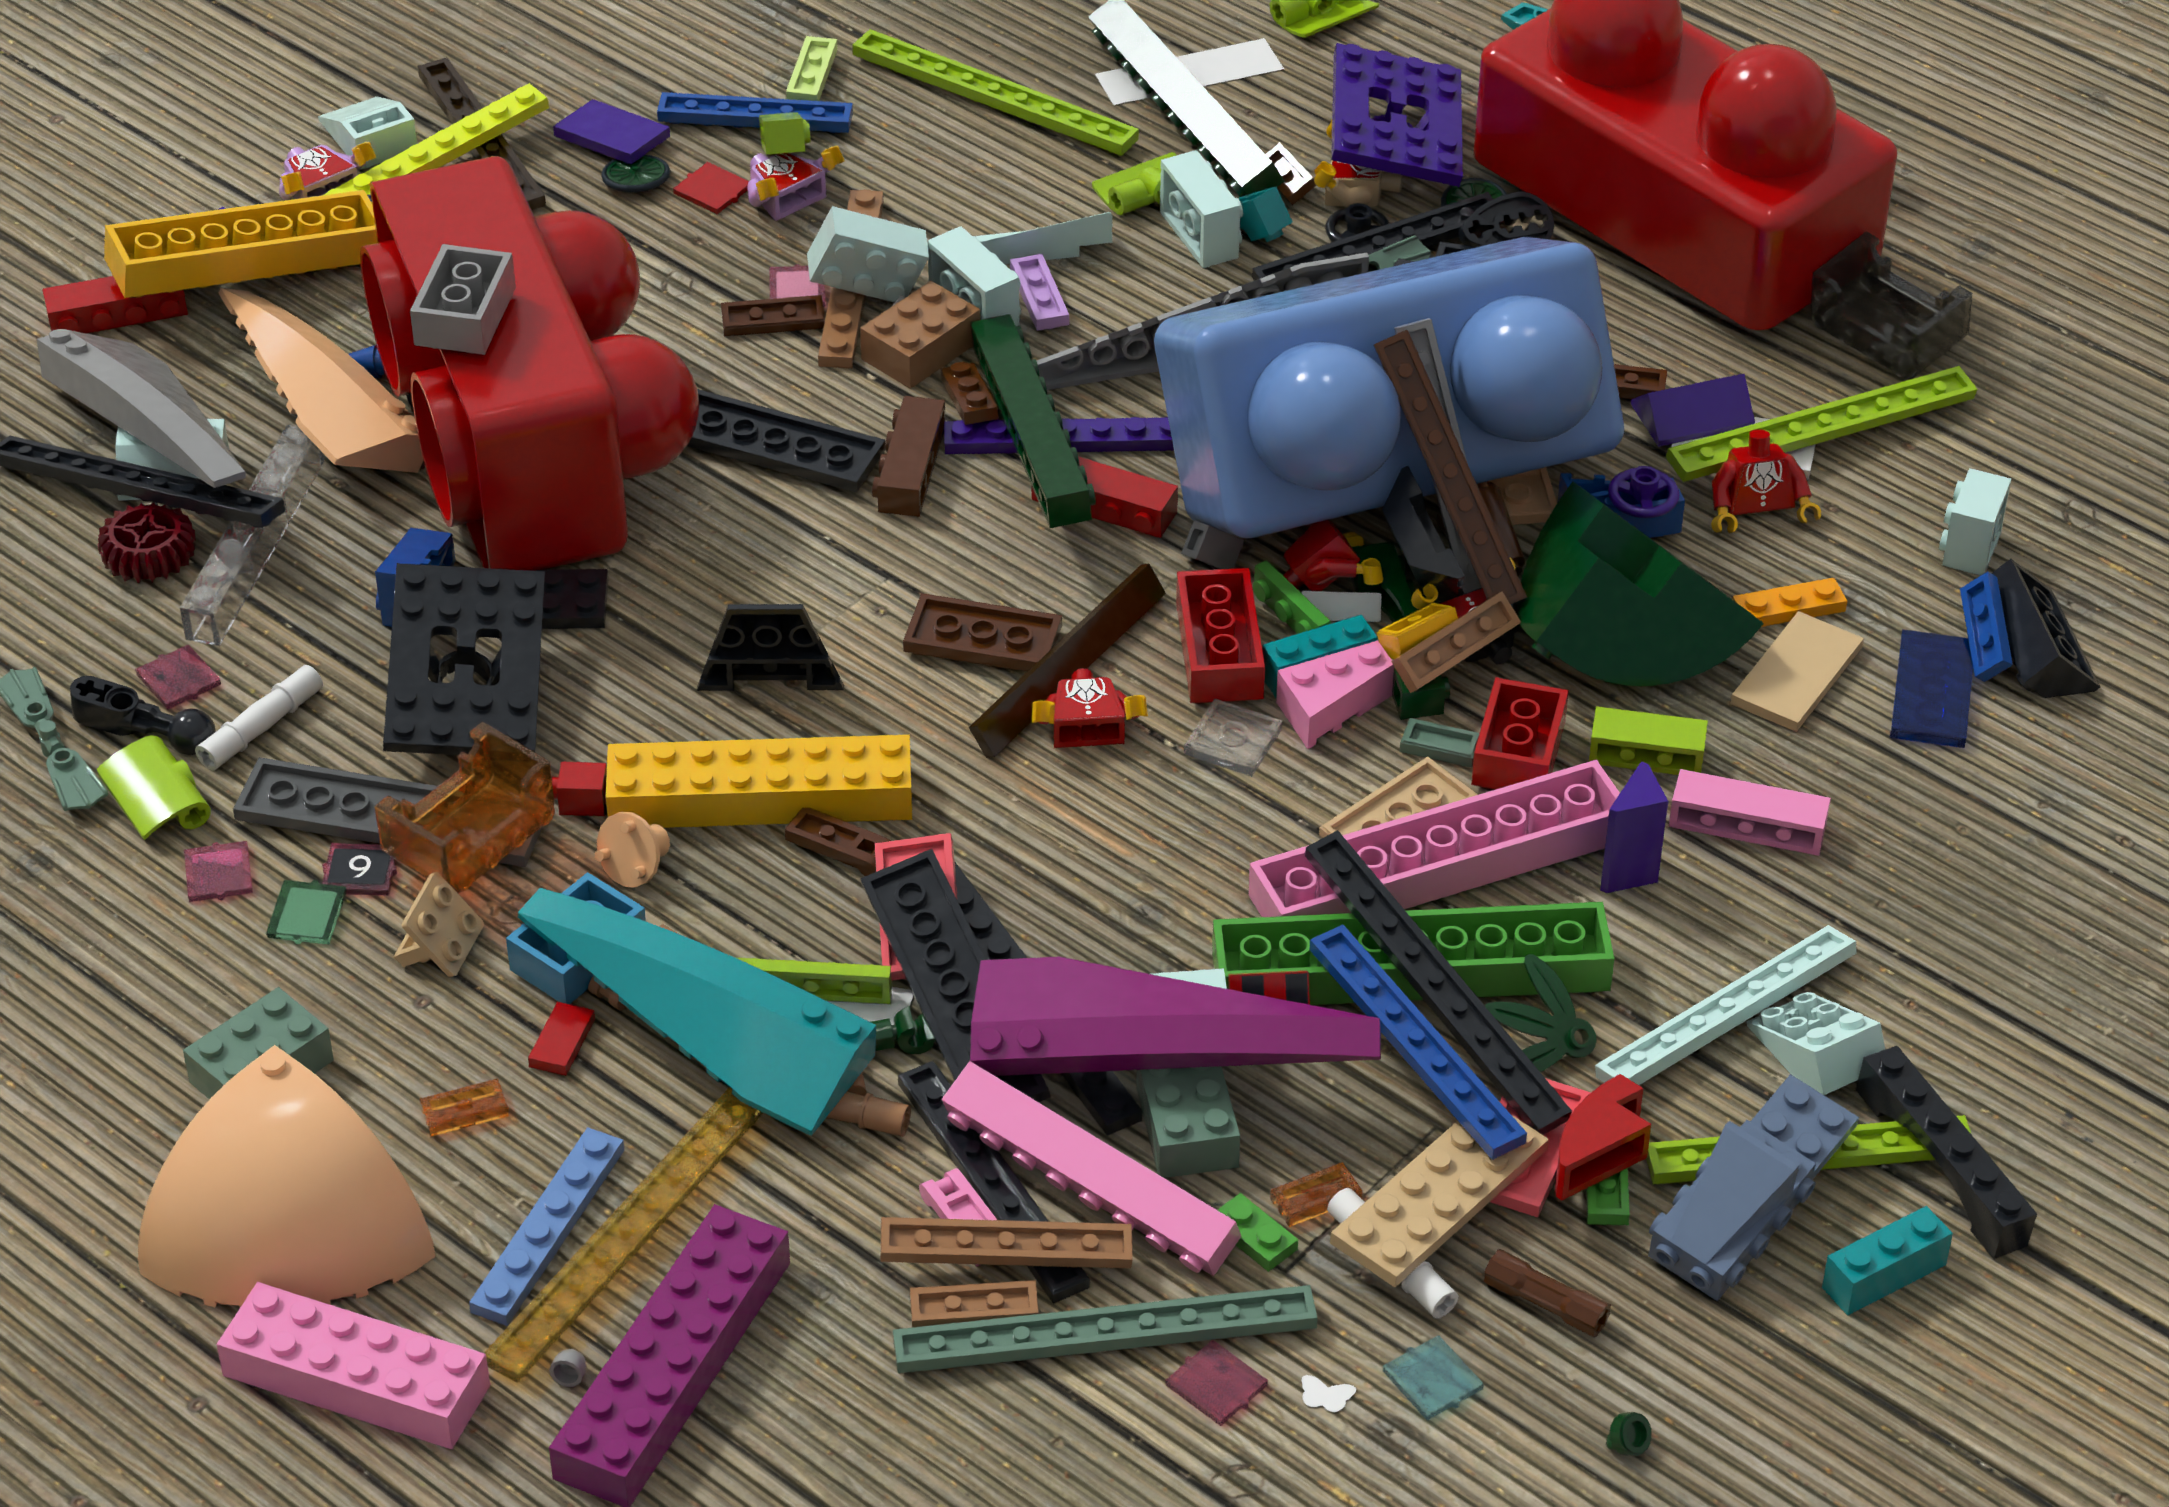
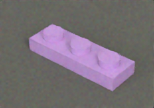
[1010,254,1069,331]

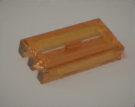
[420,1078,509,1137]
[1270,1162,1362,1227]

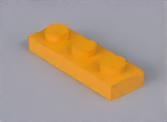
[1732,577,1847,627]

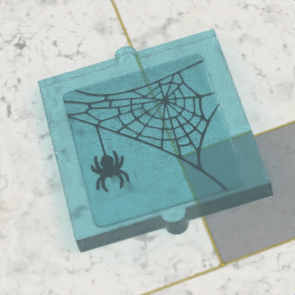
[1382,1335,1484,1420]

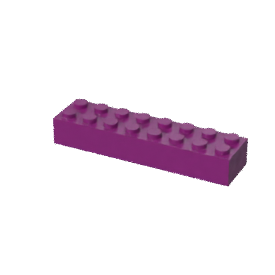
[549,1204,790,1507]

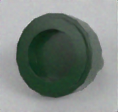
[1606,1412,1652,1456]

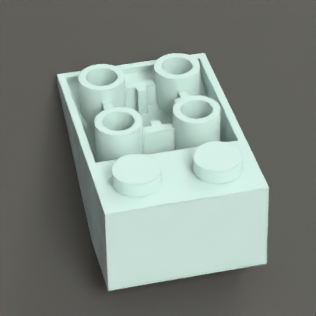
[318,97,417,170]
[1746,992,1885,1095]

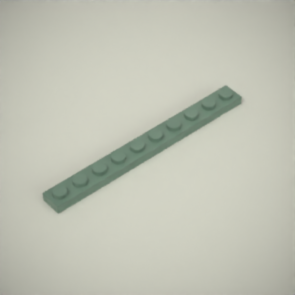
[893,1285,1318,1373]

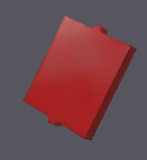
[673,162,749,214]

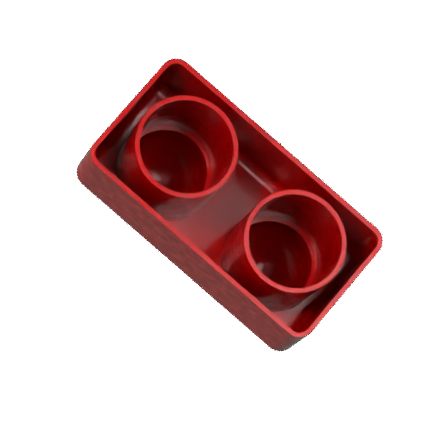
[1474,0,1897,330]
[360,156,699,571]

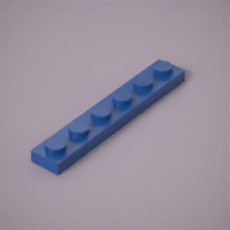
[657,92,853,133]

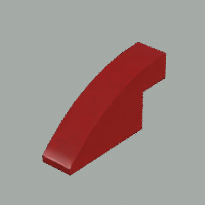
[1555,1074,1651,1201]

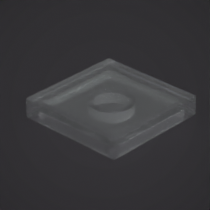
[1184,699,1282,777]

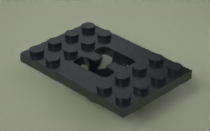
[383,563,545,759]

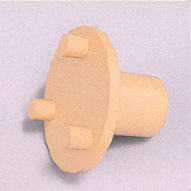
[595,812,670,888]

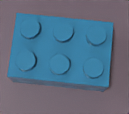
[506,872,646,1004]

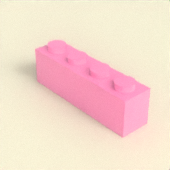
[1669,769,1831,856]

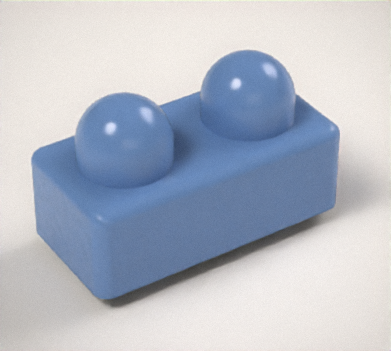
[1154,237,1624,538]

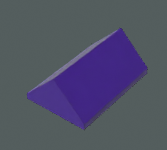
[1631,373,1755,447]
[1600,761,1668,893]

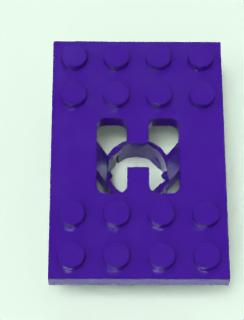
[1331,43,1463,187]

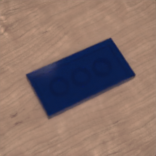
[1890,629,1973,748]

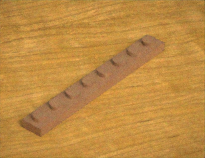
[818,189,884,368]

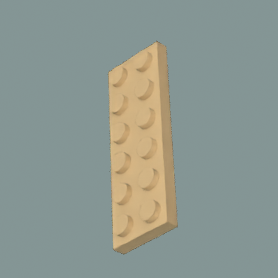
[1330,1115,1549,1287]

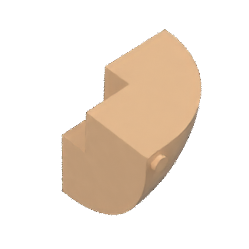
[138,1045,436,1307]

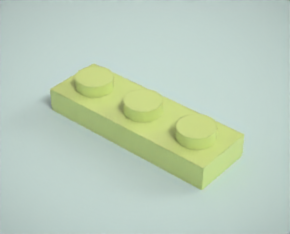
[786,36,838,101]

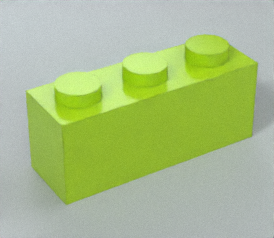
[759,112,811,155]
[1589,706,1708,775]

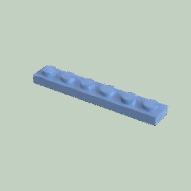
[469,1127,624,1326]

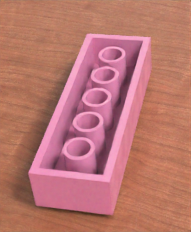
[216,1282,490,1450]

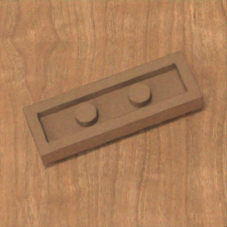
[910,1280,1039,1327]

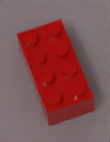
[1176,568,1265,703]

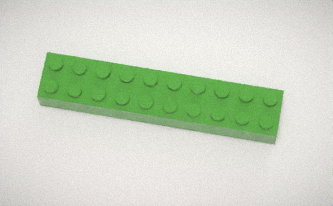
[1212,902,1614,1005]

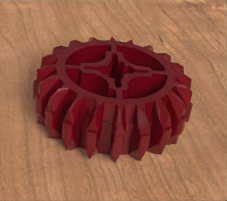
[97,502,196,583]

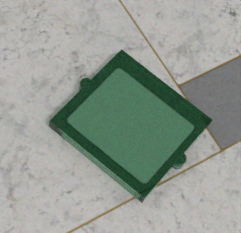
[266,880,347,945]

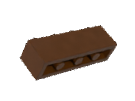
[872,396,945,517]

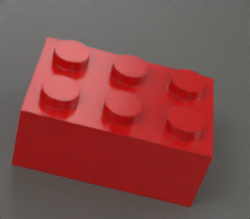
[1471,677,1569,789]

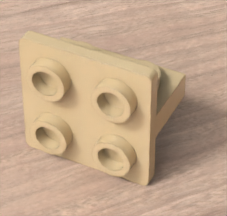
[394,872,484,978]

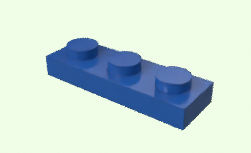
[1960,571,2013,682]

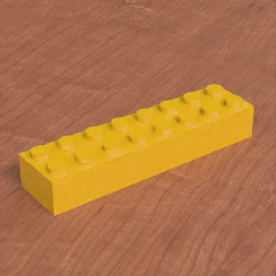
[104,190,377,298]
[606,734,912,828]

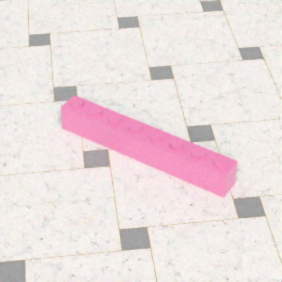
[941,1061,1241,1276]

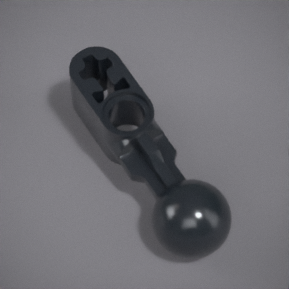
[70,676,216,755]

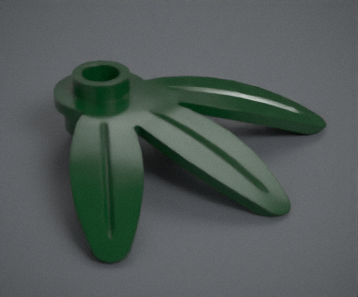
[1485,954,1596,1073]

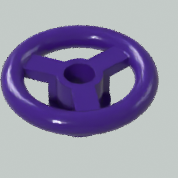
[1608,466,1680,518]

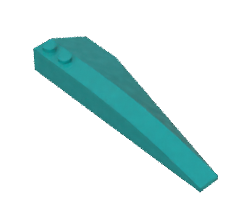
[518,888,876,1136]

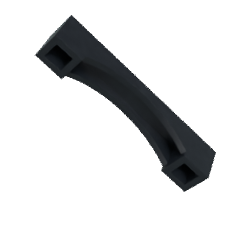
[1856,1045,2037,1259]

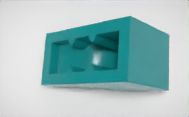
[1238,186,1293,242]

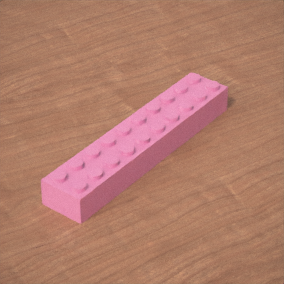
[1249,760,1620,917]

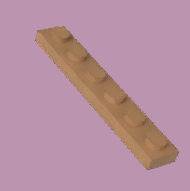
[880,1217,1133,1268]

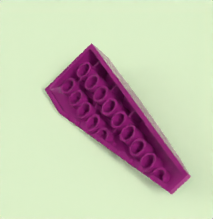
[970,957,1381,1076]

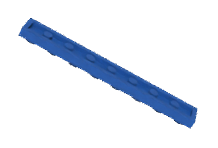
[1310,925,1527,1160]

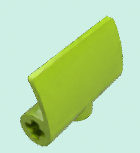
[1269,0,1380,38]
[1092,152,1176,215]
[97,735,211,840]

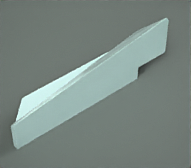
[975,212,1112,264]

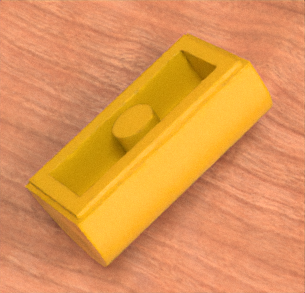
[1376,603,1458,660]

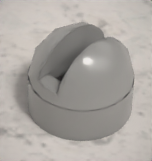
[549,1349,586,1387]

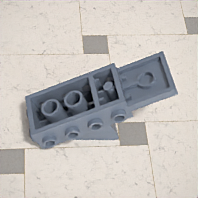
[1648,1074,1859,1301]

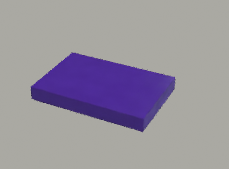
[553,99,670,164]

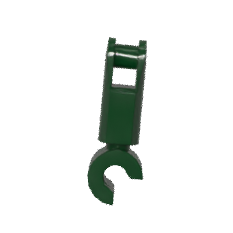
[871,1006,935,1054]

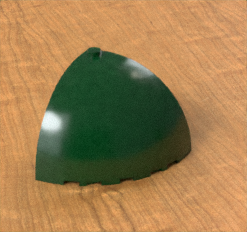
[1517,481,1764,686]

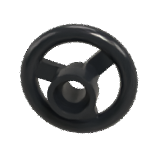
[1325,203,1390,242]

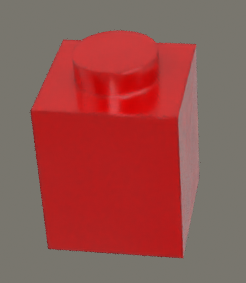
[551,762,607,816]

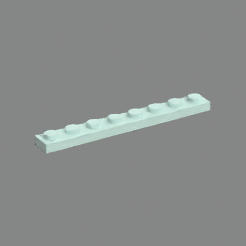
[1595,925,1857,1085]

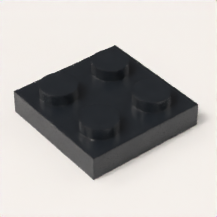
[536,569,609,629]

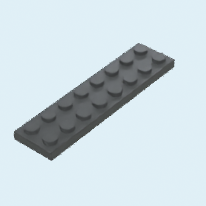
[233,757,548,867]

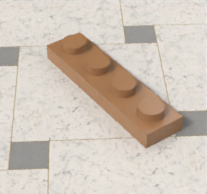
[1391,591,1521,693]

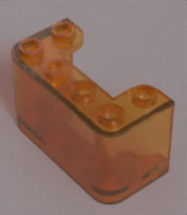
[375,722,555,894]

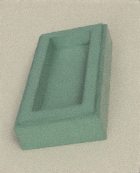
[1400,718,1480,768]

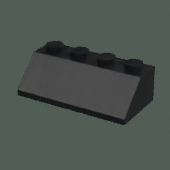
[1991,558,2101,698]

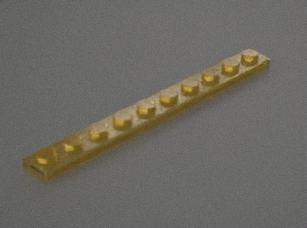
[484,1087,763,1383]

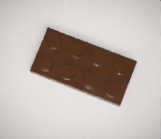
[903,593,1062,672]

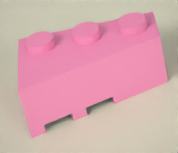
[1276,640,1394,749]

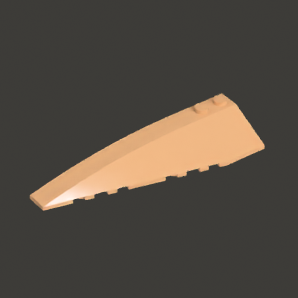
[218,288,424,473]

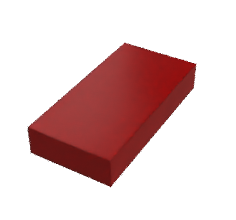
[528,1001,595,1076]

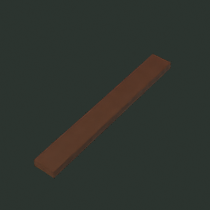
[1373,330,1527,605]

